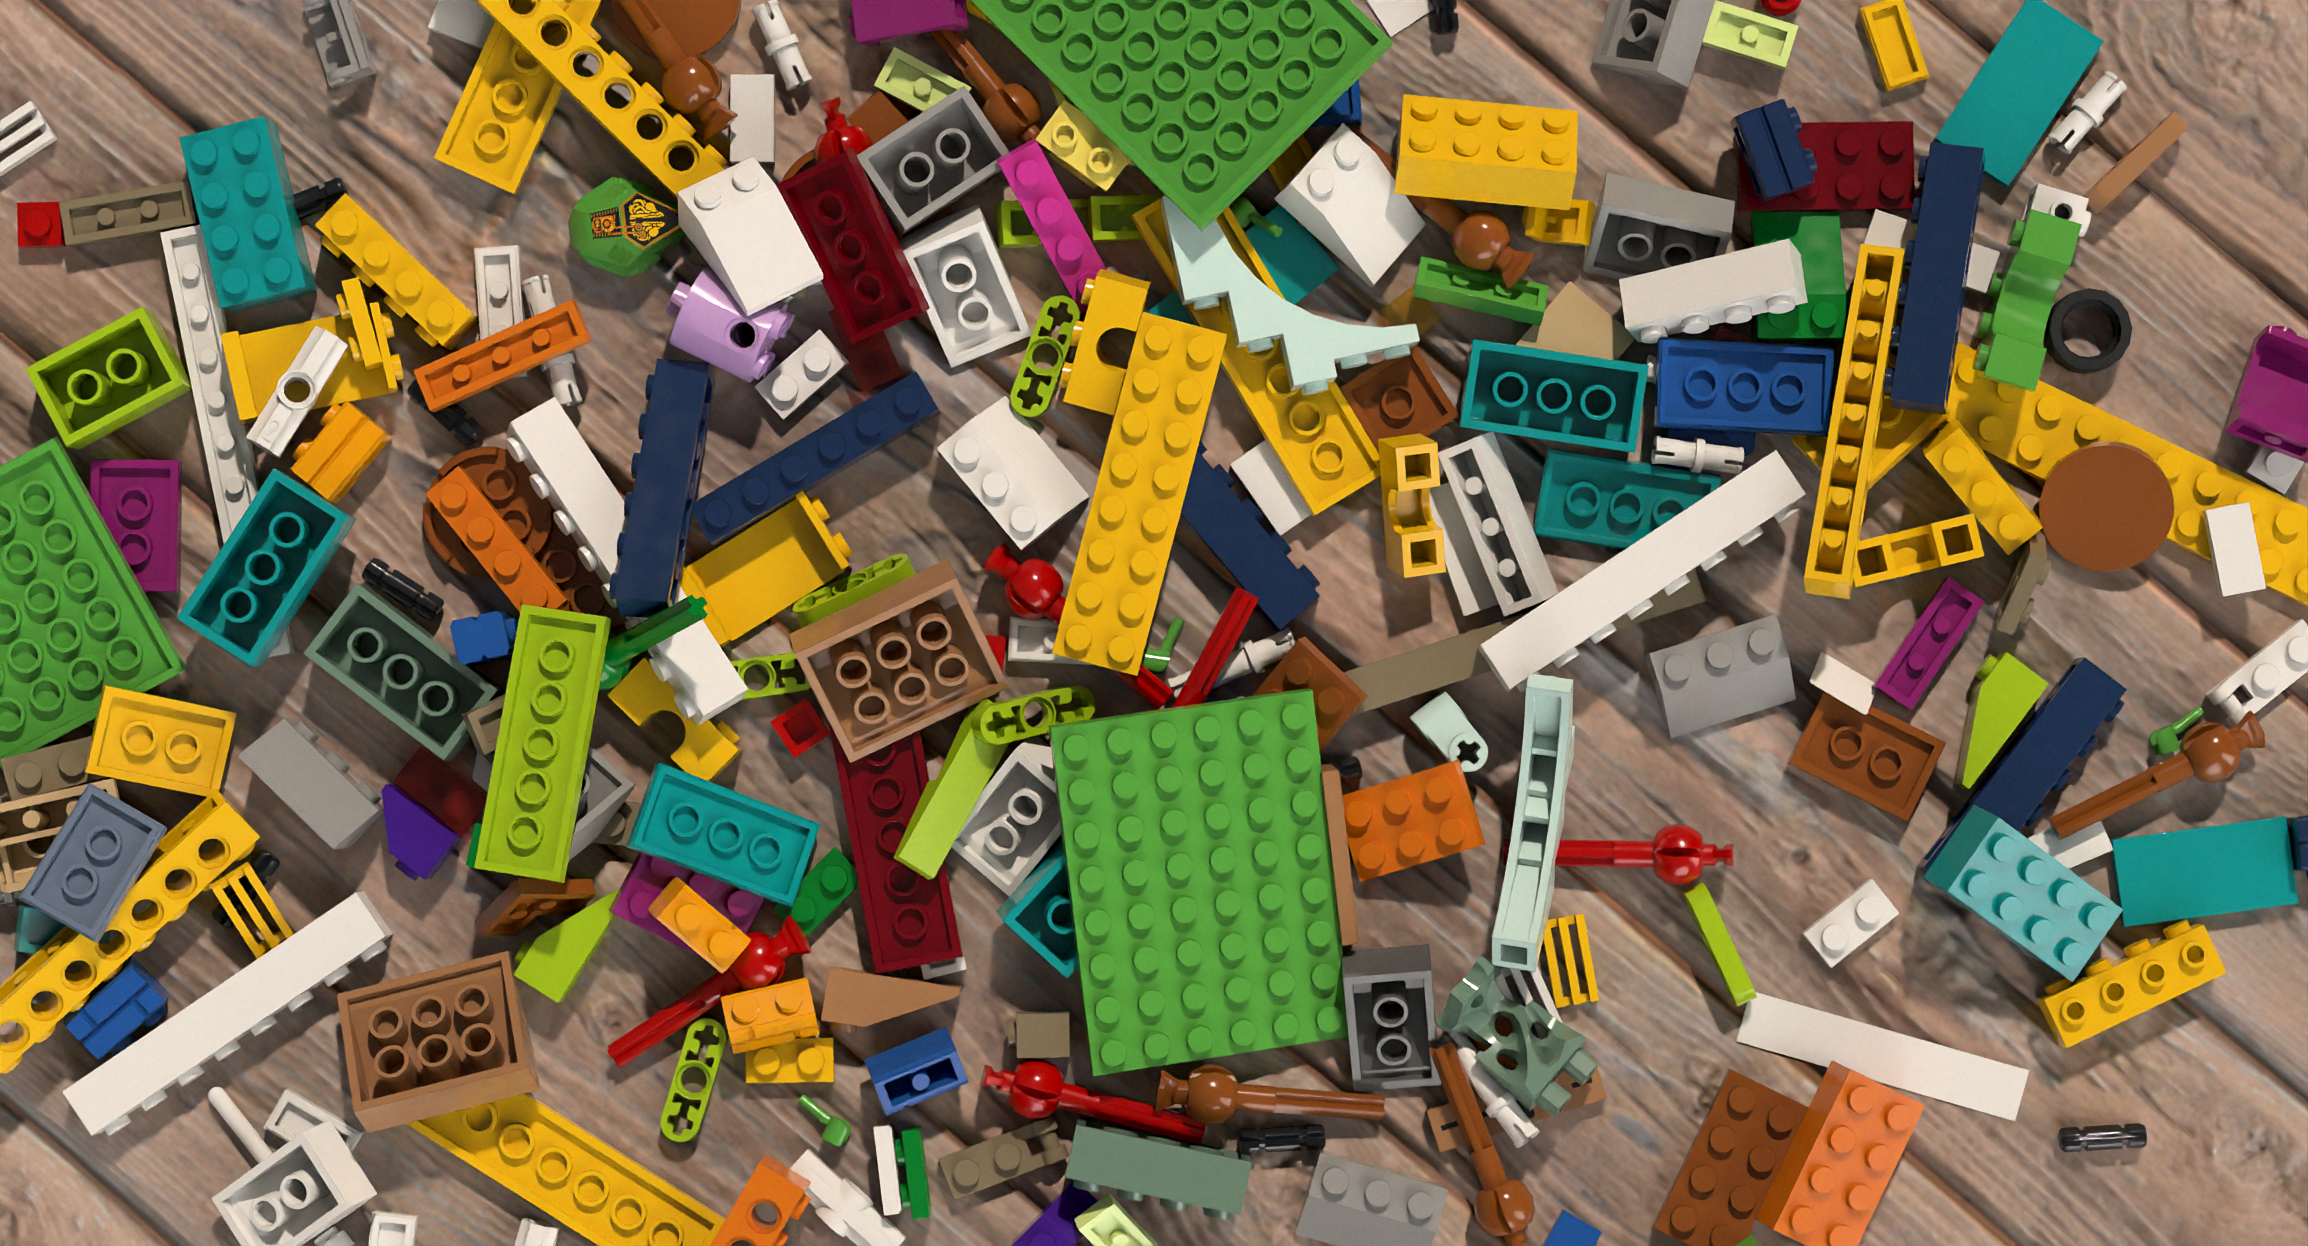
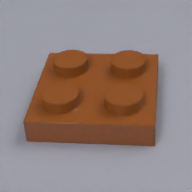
[1339,346,1460,453]
[1253,637,1368,754]

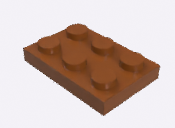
[1787,690,1946,822]

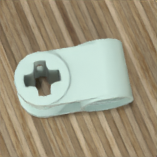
[1409,690,1488,772]

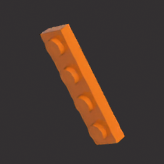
[413,299,593,412]
[425,466,570,612]

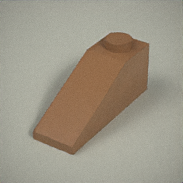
[821,966,962,1033]

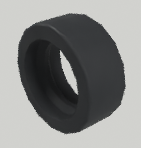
[2044,288,2132,374]

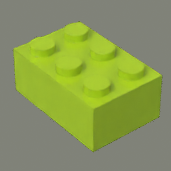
[25,306,192,450]

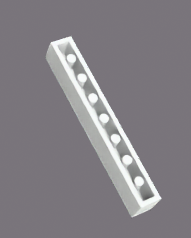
[505,397,748,726]
[1478,450,1806,693]
[62,891,393,1136]

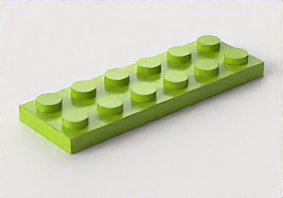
[474,604,611,883]

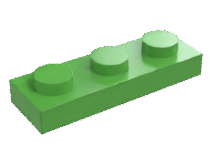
[1412,256,1549,326]

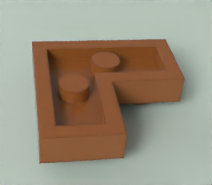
[474,875,596,936]

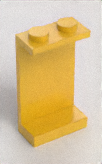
[220,302,404,425]
[680,491,853,649]

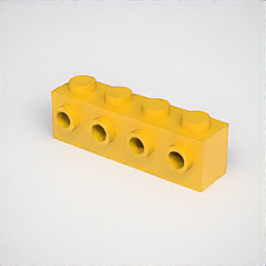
[315,193,479,350]
[2036,920,2227,1048]

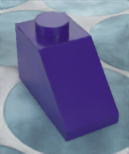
[381,784,463,881]
[1012,1180,1098,1246]

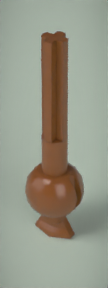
[617,0,738,140]
[928,29,1052,158]
[1350,126,1536,290]
[2049,710,2265,841]
[1429,1041,1535,1246]
[1155,1064,1385,1125]

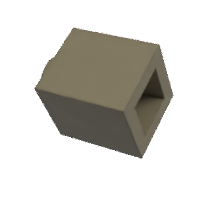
[1008,1011,1071,1058]

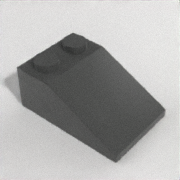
[1342,944,1441,1092]

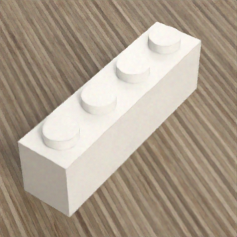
[1619,239,1808,344]
[1438,431,1559,617]

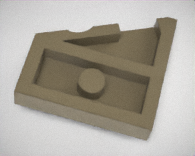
[1995,529,2051,635]

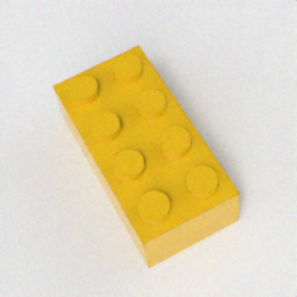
[1394,94,1578,210]

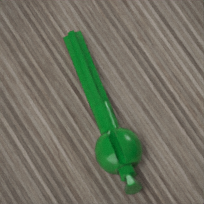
[599,595,708,690]

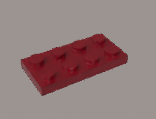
[1736,121,1915,213]
[776,148,930,345]

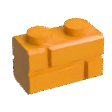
[290,401,393,504]
[648,876,751,973]
[721,977,820,1054]

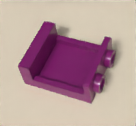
[849,0,970,47]
[2225,325,2308,463]

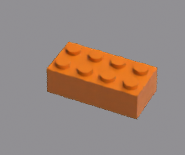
[1755,1060,1925,1246]

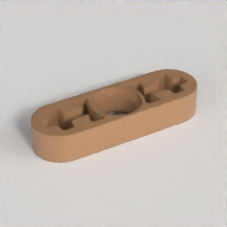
[2082,111,2189,214]

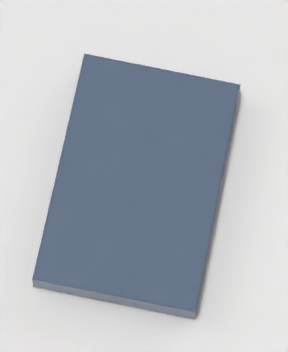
[19,783,168,943]

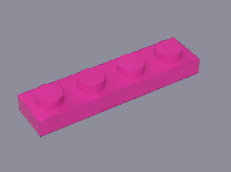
[996,139,1107,313]

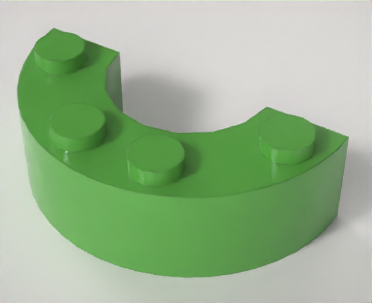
[1972,209,2082,392]

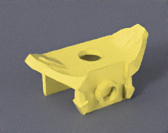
[1035,79,1135,192]

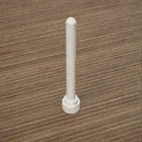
[208,1087,355,1246]

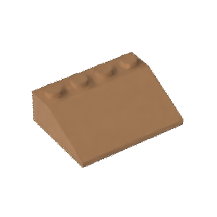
[789,559,1009,763]
[337,951,540,1133]

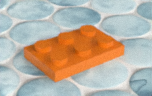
[1342,760,1486,882]

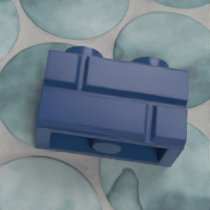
[450,611,519,666]
[63,956,168,1060]
[864,1027,969,1116]

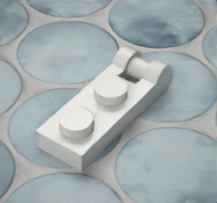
[2206,619,2308,727]

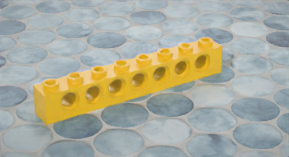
[474,0,728,201]
[1804,243,1905,599]
[0,789,260,1074]

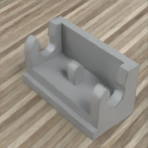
[302,0,377,88]

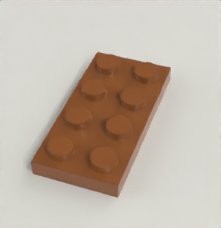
[1652,1069,1809,1246]

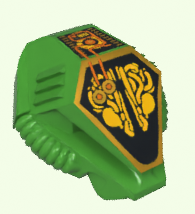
[568,177,686,278]

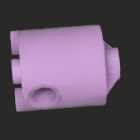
[665,265,794,383]

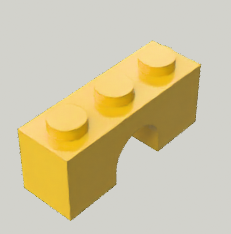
[1059,269,1151,416]
[1921,418,2043,555]
[1378,433,1446,578]
[1852,513,1984,588]
[607,658,742,782]

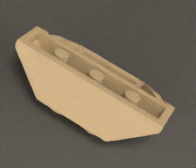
[0,778,120,893]

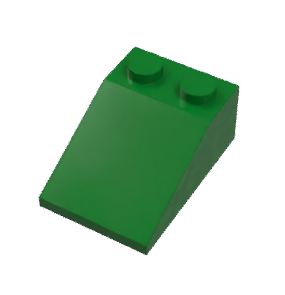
[1751,211,1846,343]

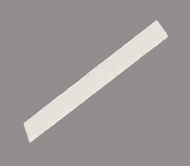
[1737,992,2029,1121]

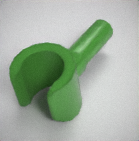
[1229,197,1282,237]
[1143,616,1185,675]
[2150,706,2205,756]
[798,1094,851,1146]

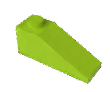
[1954,652,2049,789]
[513,888,620,1003]

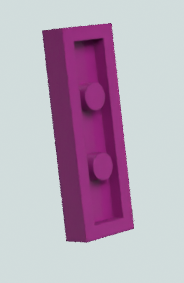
[1872,576,1985,710]

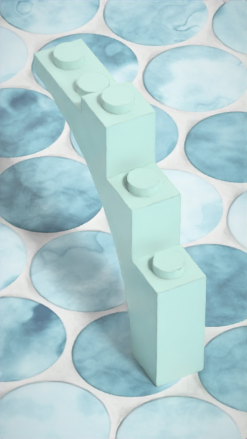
[1160,196,1420,395]
[1492,673,1575,972]

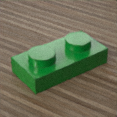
[773,847,859,937]
[895,1126,932,1220]

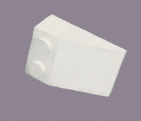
[1274,123,1426,287]
[677,156,823,316]
[898,204,1032,368]
[952,735,1062,897]
[211,1120,377,1246]

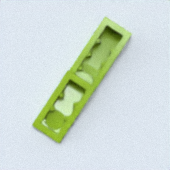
[995,195,1165,249]
[894,699,1017,880]

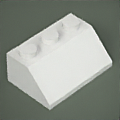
[936,396,1090,552]

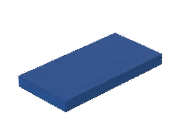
[1654,338,1834,437]

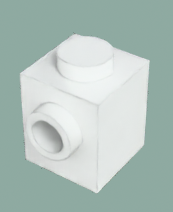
[2020,183,2091,237]

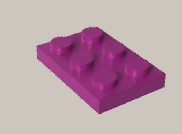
[90,459,182,592]
[609,852,764,958]

